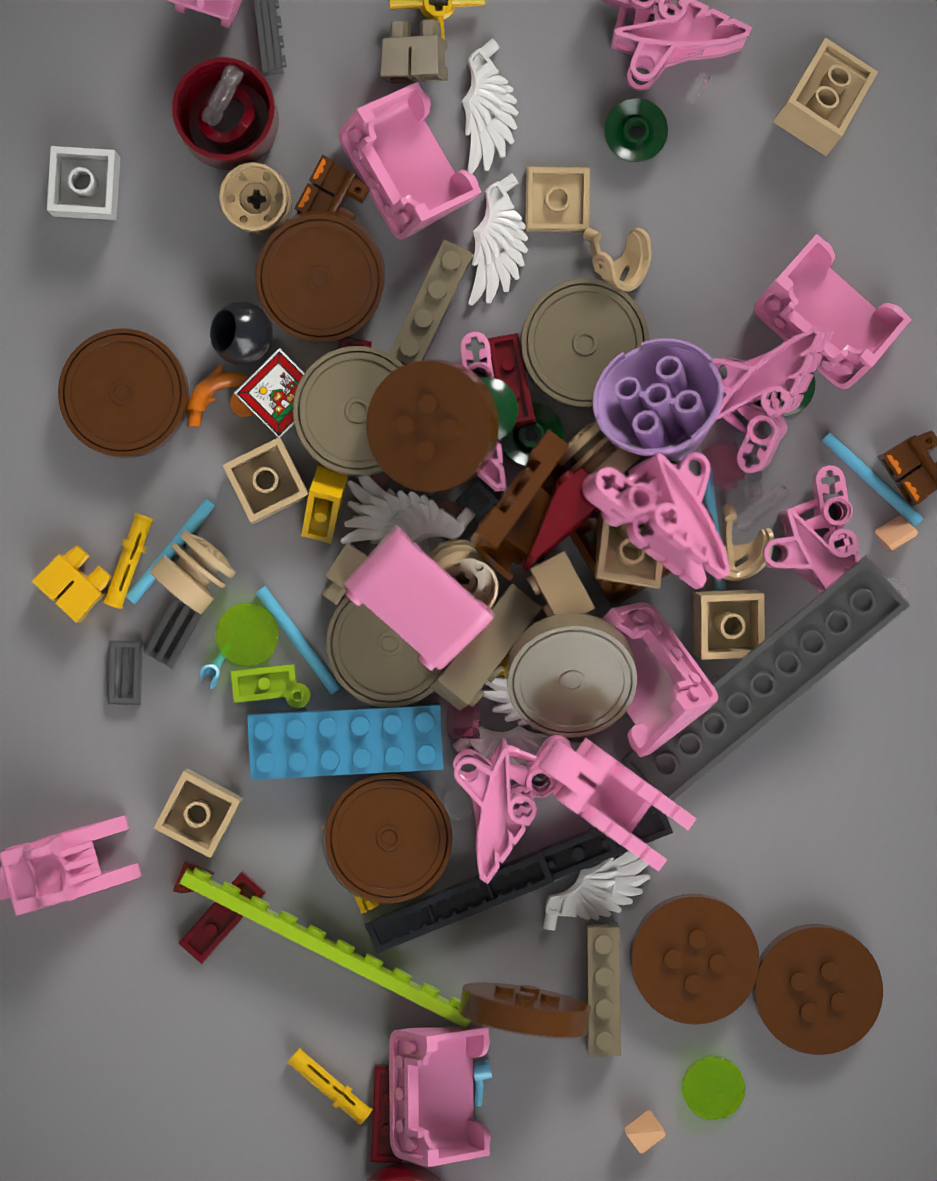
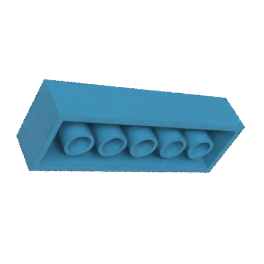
[247,704,444,780]

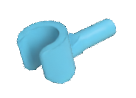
[199,644,232,689]
[473,1060,492,1106]

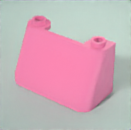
[339,82,482,240]
[754,234,912,389]
[344,525,495,671]
[603,602,718,757]
[389,1025,491,1167]

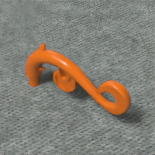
[187,364,255,427]

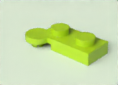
[230,664,311,708]

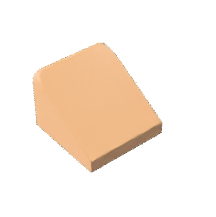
[875,516,918,551]

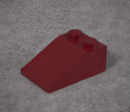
[522,467,599,572]

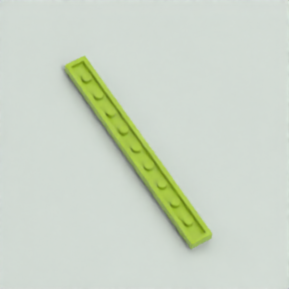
[180,867,470,1028]

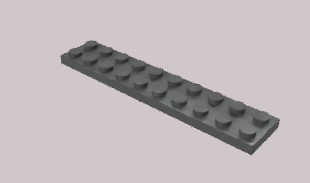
[621,555,910,801]

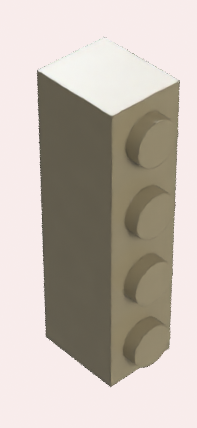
[389,240,473,365]
[430,584,542,711]
[586,922,621,1057]

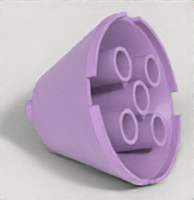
[593,338,723,461]

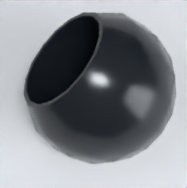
[210,302,273,365]

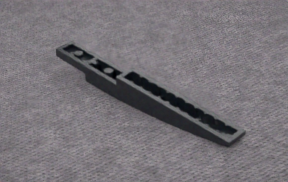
[365,805,673,953]

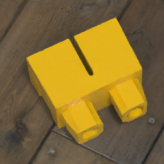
[32,545,112,623]

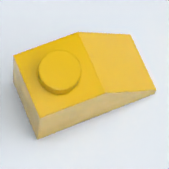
[301,466,348,544]

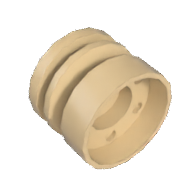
[219,162,293,235]
[558,421,642,476]
[149,530,237,614]
[428,539,499,609]

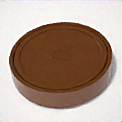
[256,211,385,342]
[58,328,189,458]
[366,359,499,492]
[322,774,453,904]
[630,894,759,1025]
[752,924,883,1055]
[459,982,591,1038]

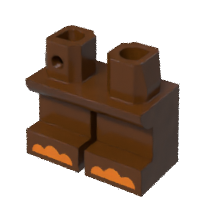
[294,154,370,220]
[877,430,937,506]

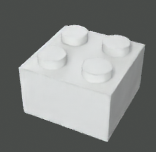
[47,146,121,220]

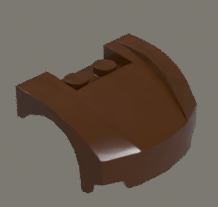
[471,430,570,581]

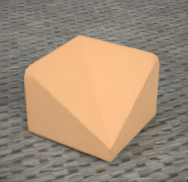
[624,1110,666,1154]

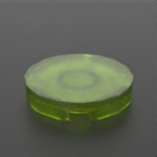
[216,603,279,667]
[682,1055,745,1120]

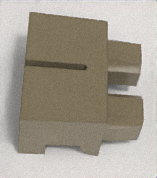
[381,19,448,84]
[321,543,369,605]

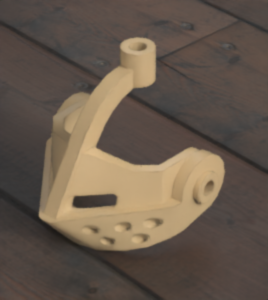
[583,227,652,293]
[722,504,774,581]

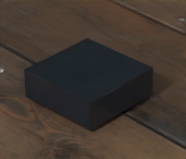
[455,479,499,524]

